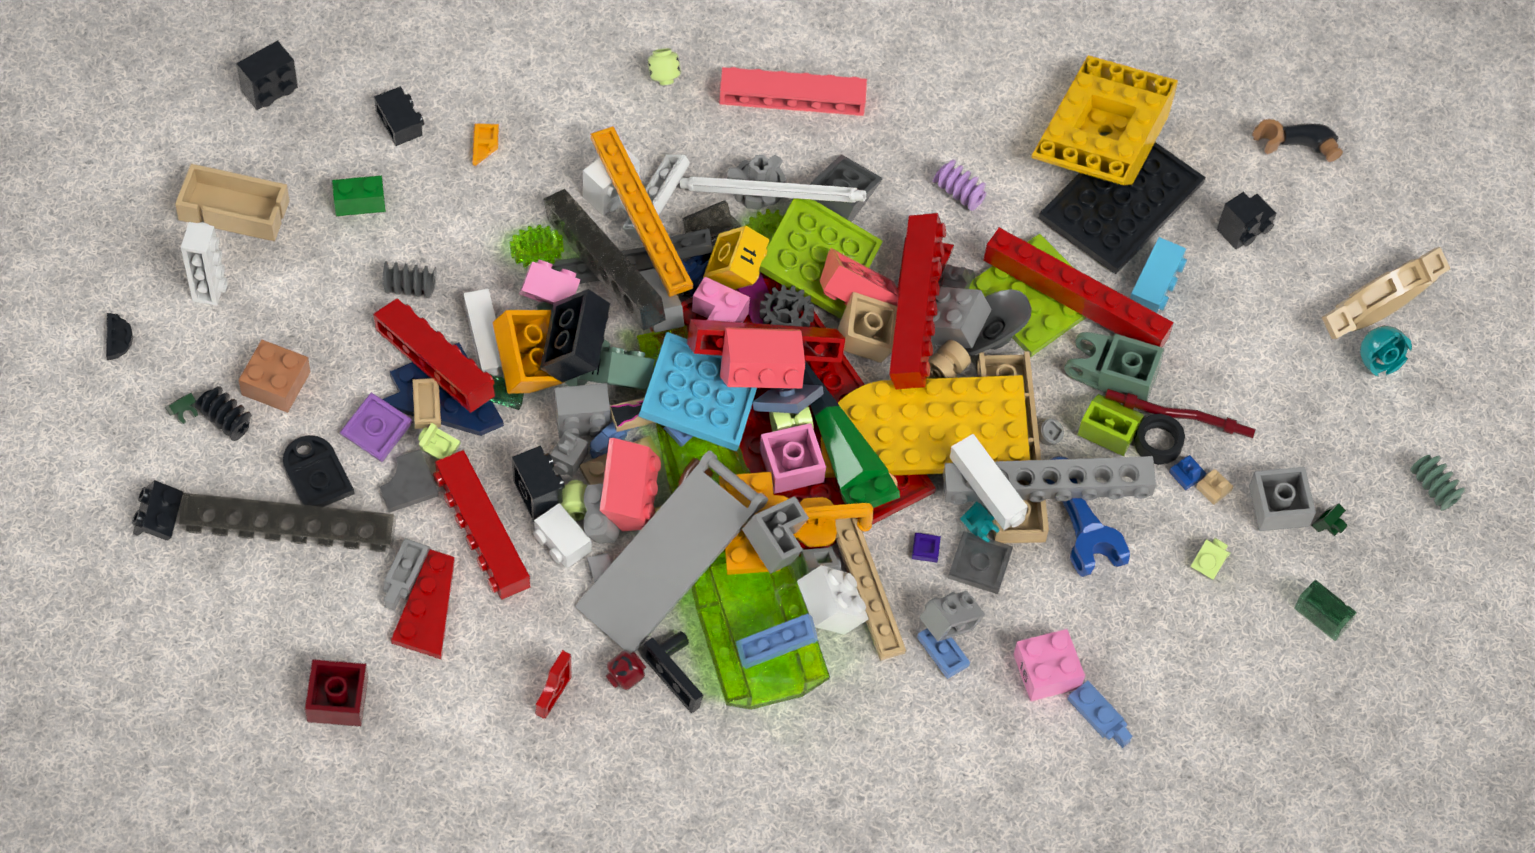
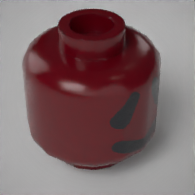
[606,650,647,690]

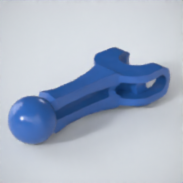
[1045,456,1130,577]

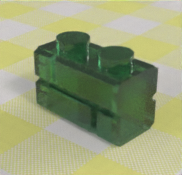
[1294,579,1357,641]

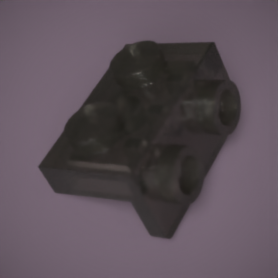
[682,200,742,245]

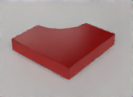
[536,650,572,719]

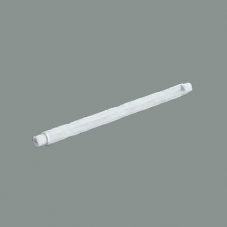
[680,176,866,203]

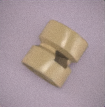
[928,340,971,379]

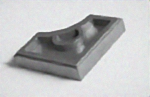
[380,449,439,513]

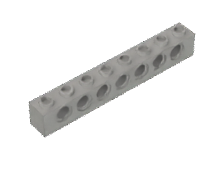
[943,456,1156,505]

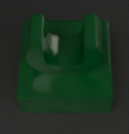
[165,393,198,424]
[1312,503,1348,536]

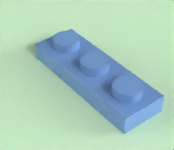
[736,614,818,668]

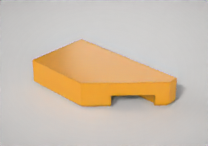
[472,123,499,165]

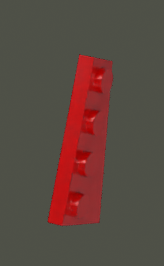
[391,549,455,660]

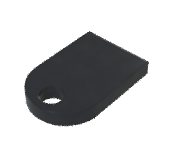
[283,435,355,514]

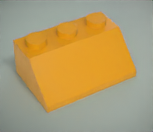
[492,310,566,394]

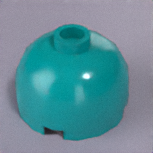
[1360,325,1412,376]

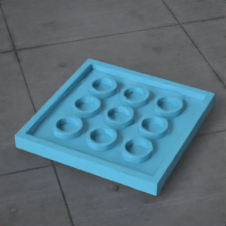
[638,332,757,451]

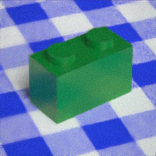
[332,175,386,217]

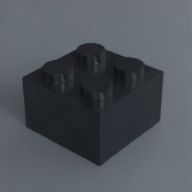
[236,40,298,110]
[512,445,565,522]

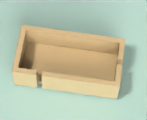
[175,164,290,242]

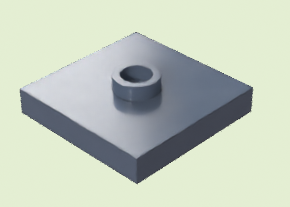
[753,384,824,413]

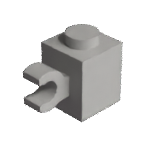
[550,431,588,477]

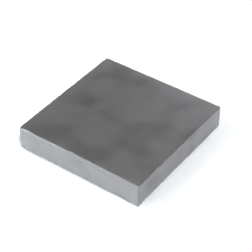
[948,531,1013,594]

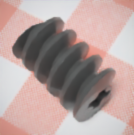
[382,261,437,298]

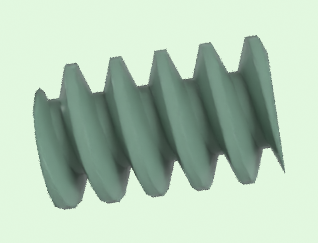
[1410,455,1466,511]

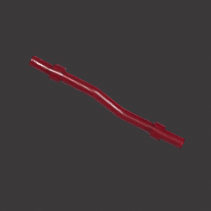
[1105,389,1256,439]

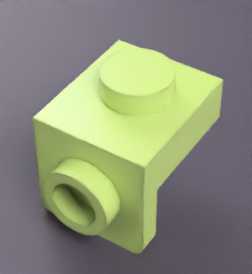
[418,423,461,460]
[1190,538,1231,580]

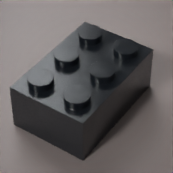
[540,289,611,383]

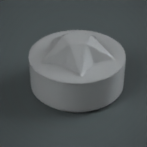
[1038,419,1064,446]

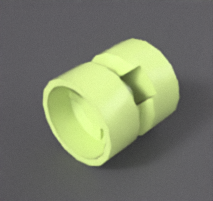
[769,406,813,432]

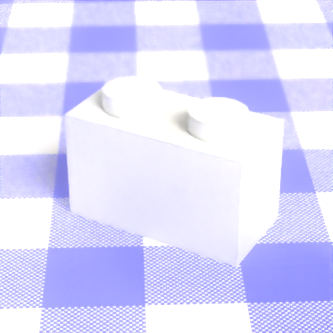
[533,503,592,569]

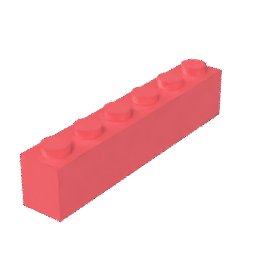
[720,67,867,116]

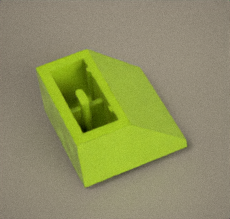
[1077,394,1145,456]

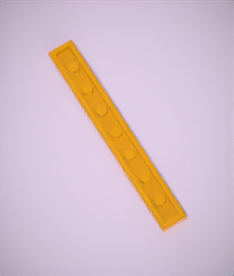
[590,126,693,297]

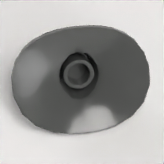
[965,289,1032,356]

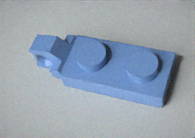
[1067,681,1132,748]

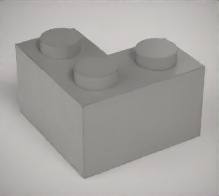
[742,496,809,574]

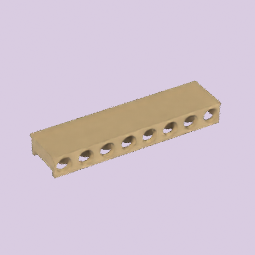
[976,351,1049,543]

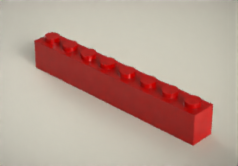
[889,213,946,390]
[983,227,1174,348]

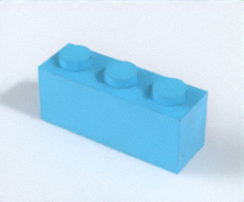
[1130,237,1187,313]

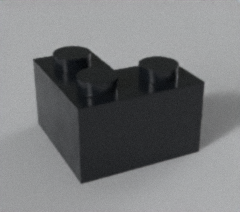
[1217,191,1277,250]

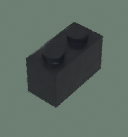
[374,86,424,146]

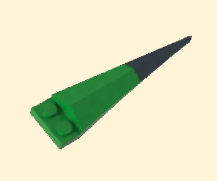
[803,361,900,508]

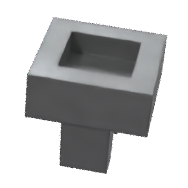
[942,264,975,289]

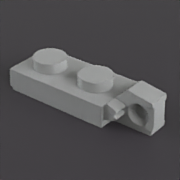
[383,538,430,611]

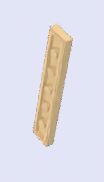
[835,518,906,661]

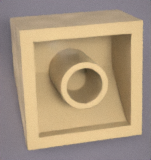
[838,292,898,363]

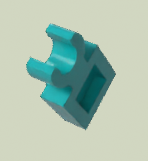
[960,502,1000,543]

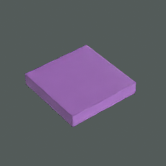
[340,392,413,462]

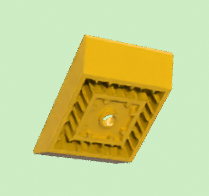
[1032,55,1178,185]

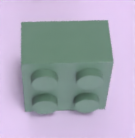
[579,346,654,389]

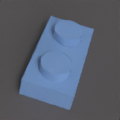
[917,628,970,679]

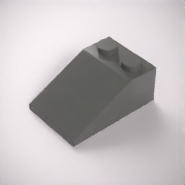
[810,154,883,222]

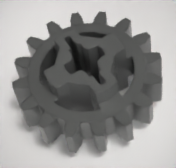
[759,285,815,327]

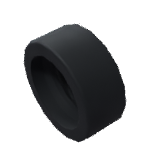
[1134,414,1185,465]

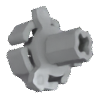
[727,155,786,210]

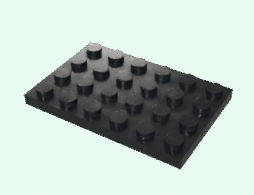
[1039,142,1206,274]

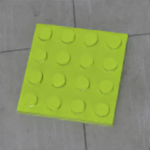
[759,198,883,319]
[969,233,1087,357]

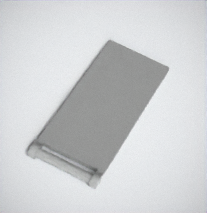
[576,451,768,653]

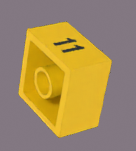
[703,226,770,290]

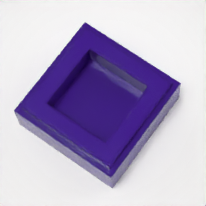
[912,533,941,563]

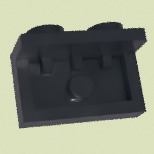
[132,480,183,541]

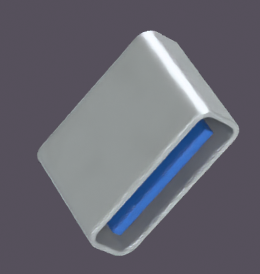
[587,553,611,583]

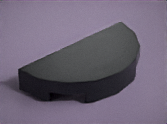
[106,313,133,361]

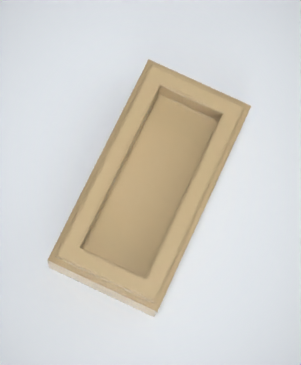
[413,378,441,429]

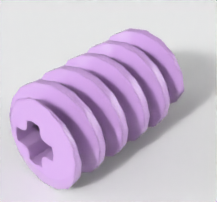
[933,159,986,211]

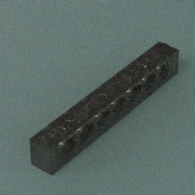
[543,189,666,331]
[179,493,396,552]

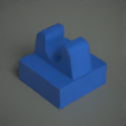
[1169,455,1207,491]

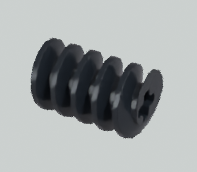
[195,386,252,441]

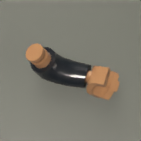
[1252,119,1343,162]

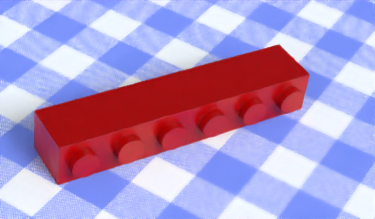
[373,298,495,413]
[687,319,846,363]
[433,450,530,600]

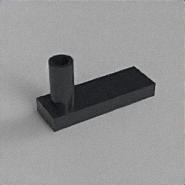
[641,631,704,714]

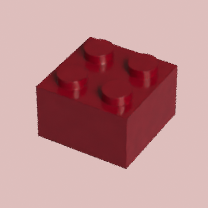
[305,659,369,727]

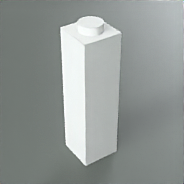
[464,288,504,383]
[950,434,1028,530]

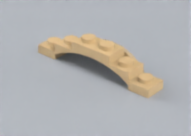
[1321,247,1450,339]

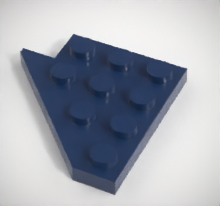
[382,342,504,436]

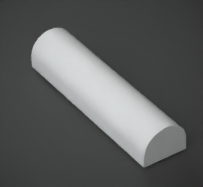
[622,155,690,241]

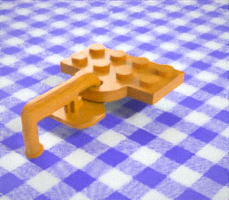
[719,472,873,575]

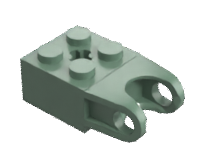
[1064,332,1164,401]

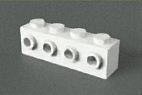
[181,222,228,305]

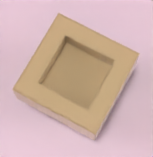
[1196,469,1234,505]

